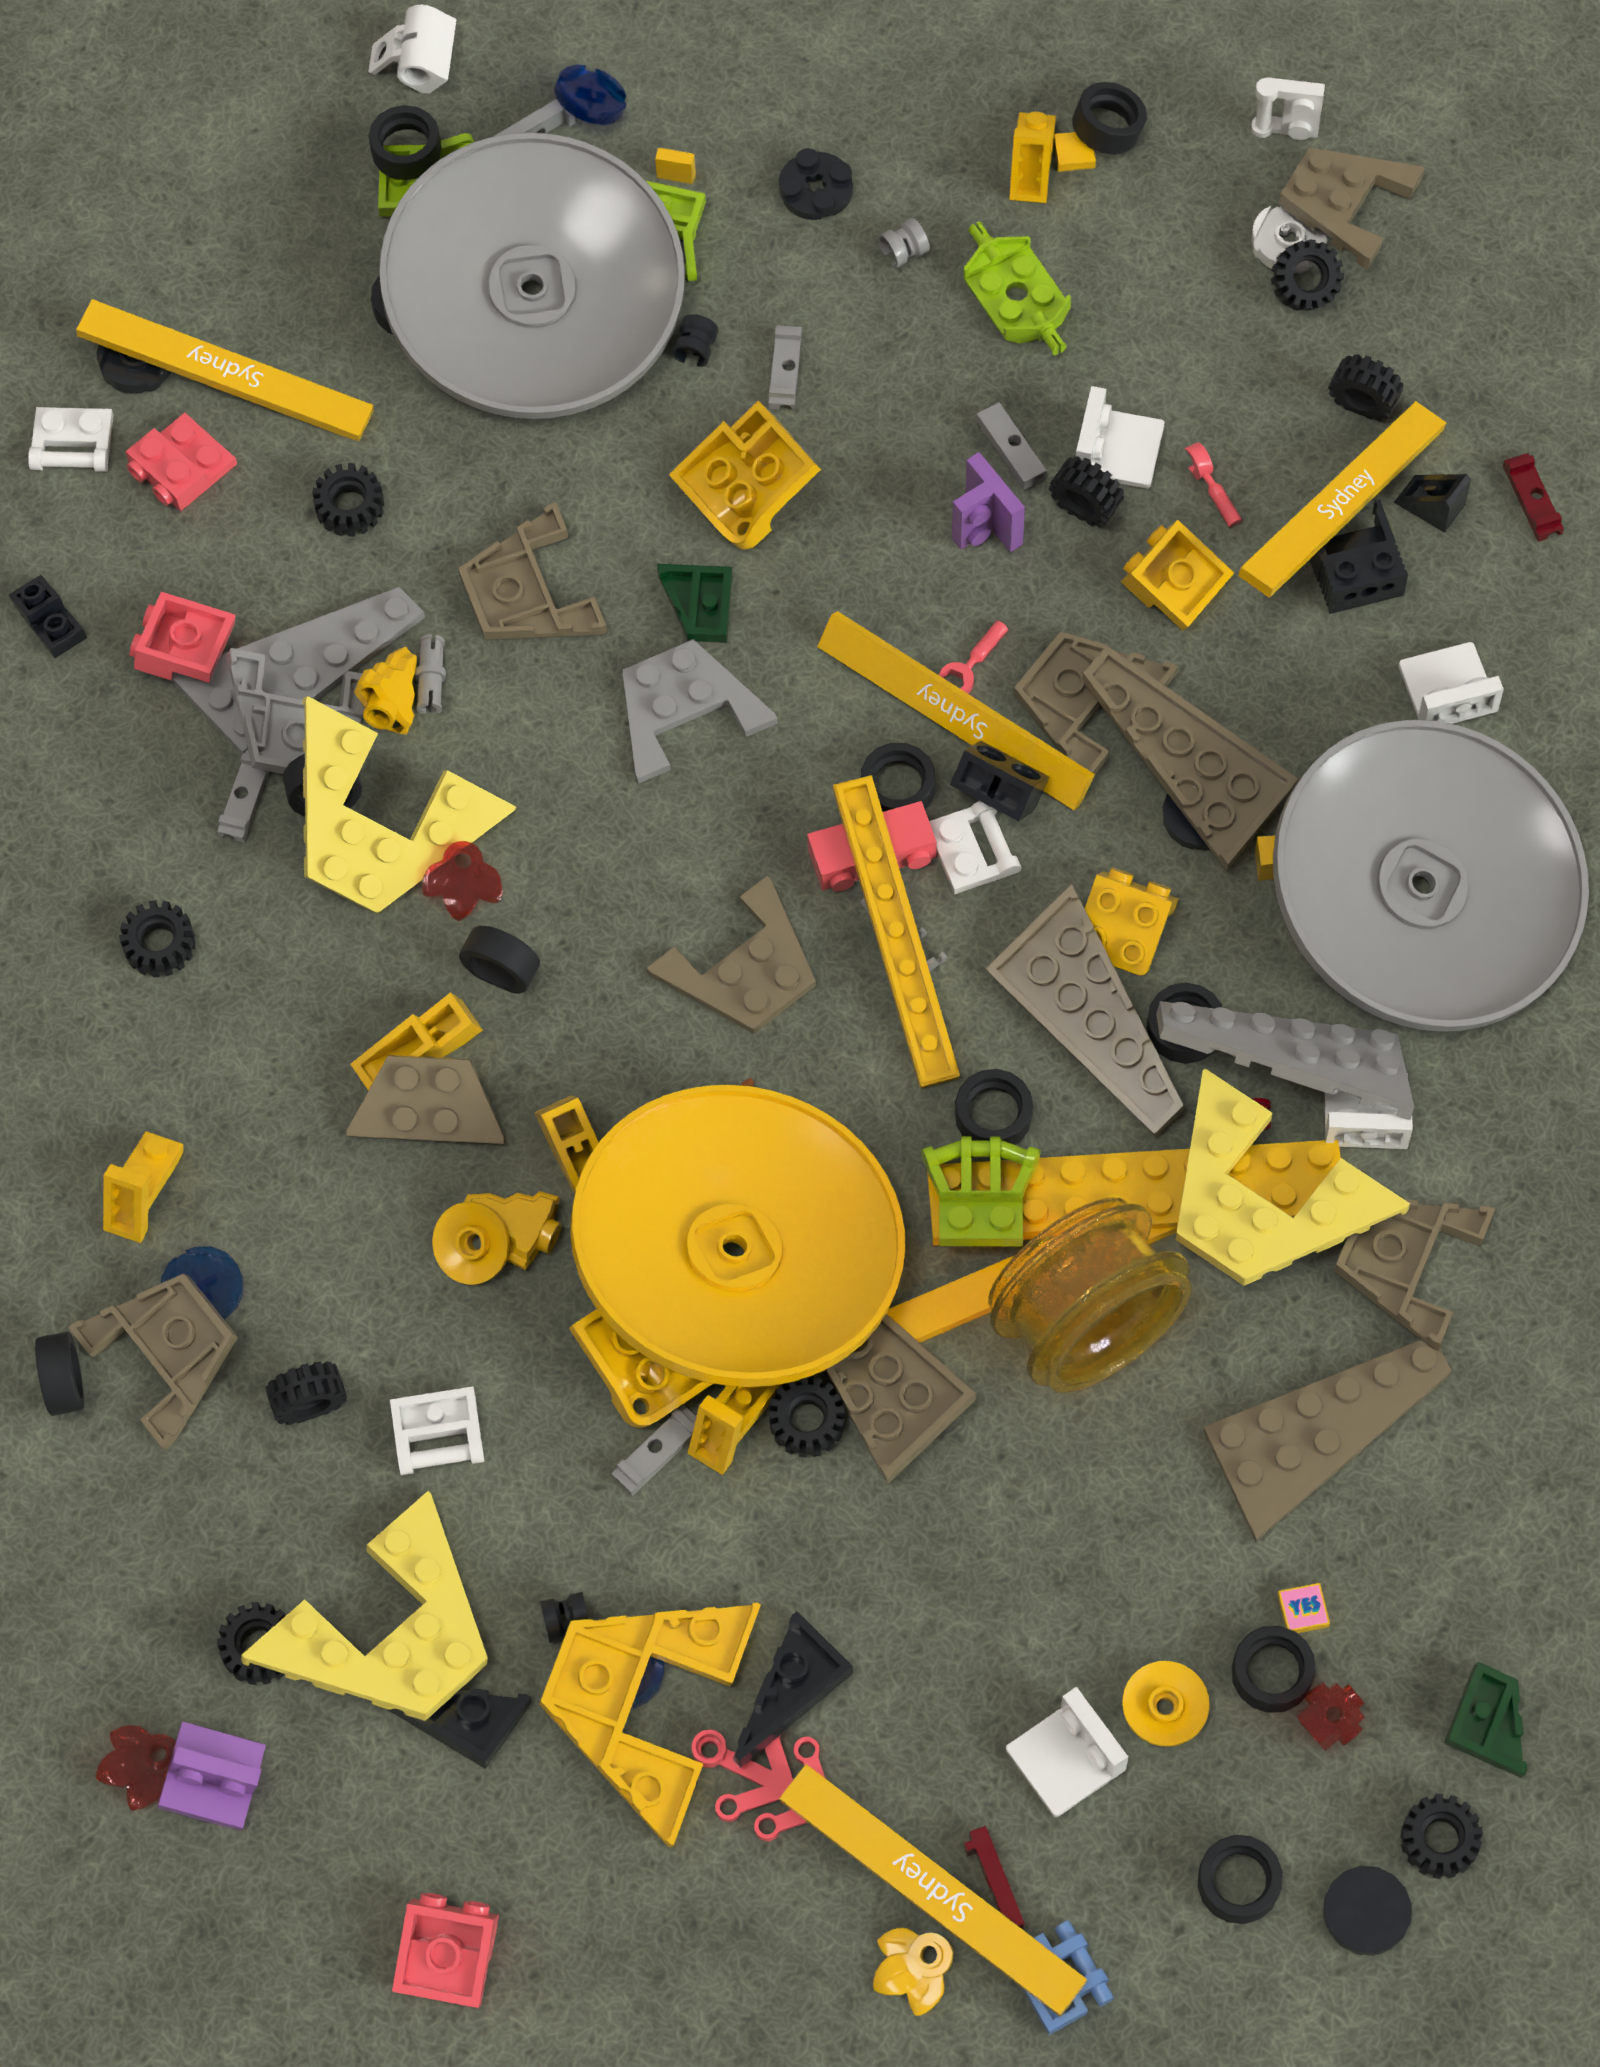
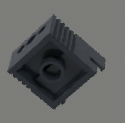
[1309,499,1408,614]

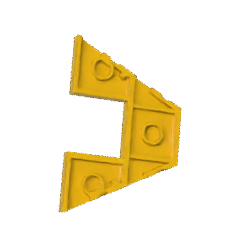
[539,1603,761,1848]

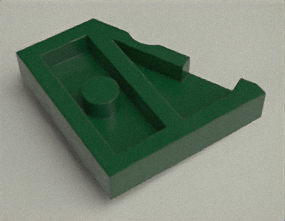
[657,563,733,643]
[1444,1662,1527,1777]

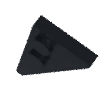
[733,1611,853,1768]
[387,1689,531,1769]

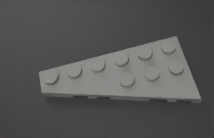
[171,587,425,755]
[1156,1001,1414,1120]

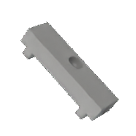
[494,92,577,137]
[768,325,802,411]
[977,402,1047,490]
[217,749,269,843]
[611,1405,696,1496]

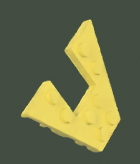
[302,696,516,913]
[1176,1069,1410,1286]
[241,1491,488,1721]

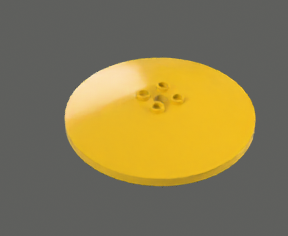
[570,1085,905,1387]

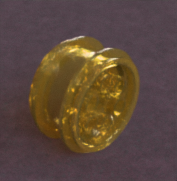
[988,1197,1192,1393]

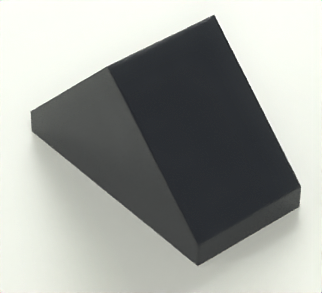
[1394,474,1471,533]

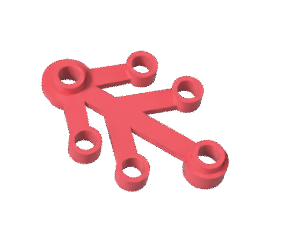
[692,1730,825,1841]

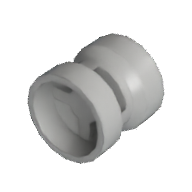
[878,218,930,269]

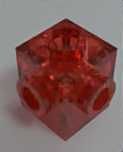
[1294,1681,1365,1751]

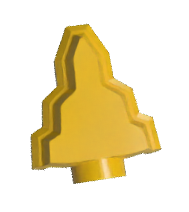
[354,647,417,734]
[464,1191,562,1270]

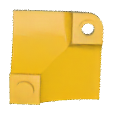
[669,400,821,550]
[569,1309,714,1428]

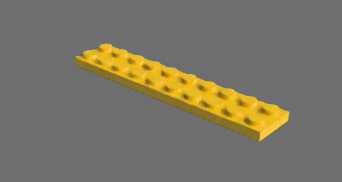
[927,1139,1341,1246]

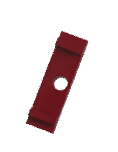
[1503,453,1564,542]
[964,1826,1025,1930]

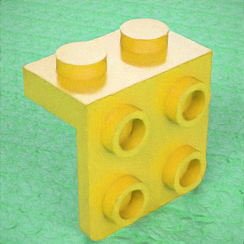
[1085,868,1179,976]

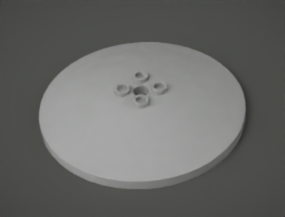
[380,133,685,419]
[1273,720,1589,1032]

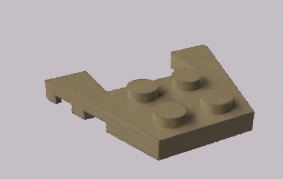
[1278,147,1425,269]
[458,502,607,640]
[1014,631,1178,775]
[647,876,816,1034]
[1334,1199,1495,1351]
[68,1273,238,1449]

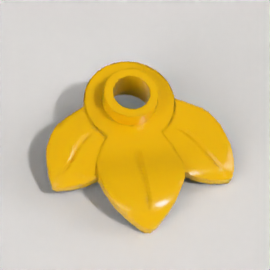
[873,1928,953,2016]

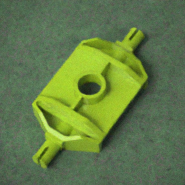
[963,222,1071,355]

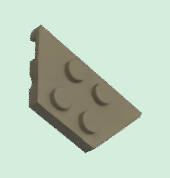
[347,1055,505,1144]

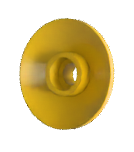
[432,1202,510,1285]
[1122,1661,1210,1747]

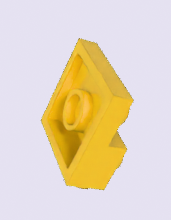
[1121,520,1234,631]

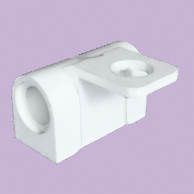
[368,5,456,94]

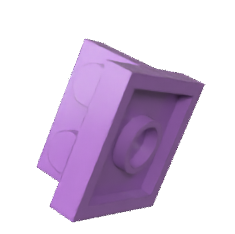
[952,452,1025,552]
[157,1721,266,1831]

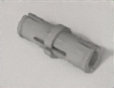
[415,634,446,713]

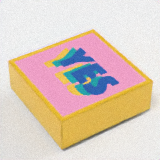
[1277,1583,1330,1633]

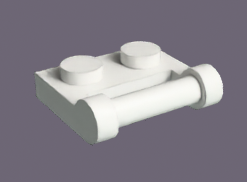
[1251,78,1325,140]
[29,407,114,472]
[929,801,1022,895]
[390,1387,485,1475]

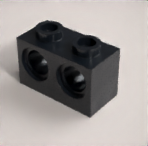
[950,741,1049,822]

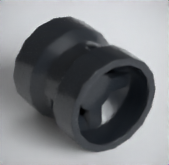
[672,314,719,367]
[540,1592,588,1643]

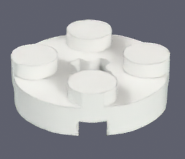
[1251,206,1328,274]

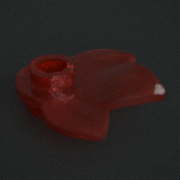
[422,841,502,921]
[95,1725,176,1811]

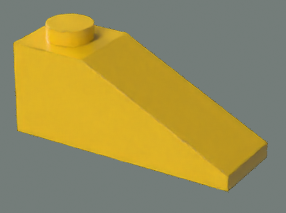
[534,1095,599,1195]

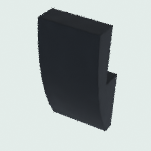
[9,575,87,659]

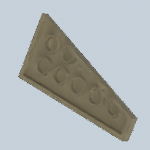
[1082,645,1299,871]
[986,884,1186,1138]
[824,1314,976,1485]
[1203,1340,1452,1542]

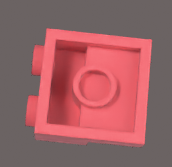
[126,413,237,512]
[129,592,235,683]
[392,1893,499,2008]

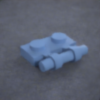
[1021,1920,1114,2035]

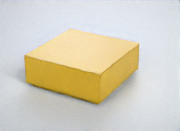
[1053,132,1096,172]
[655,148,696,184]

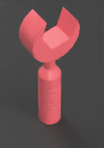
[1184,442,1242,528]
[939,620,1008,694]

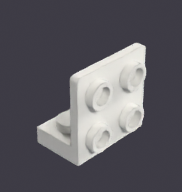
[1076,386,1164,489]
[1398,642,1504,724]
[1325,1074,1413,1149]
[1006,1687,1128,1818]

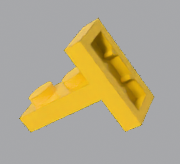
[1009,112,1056,203]
[103,1131,183,1243]
[687,1384,782,1475]

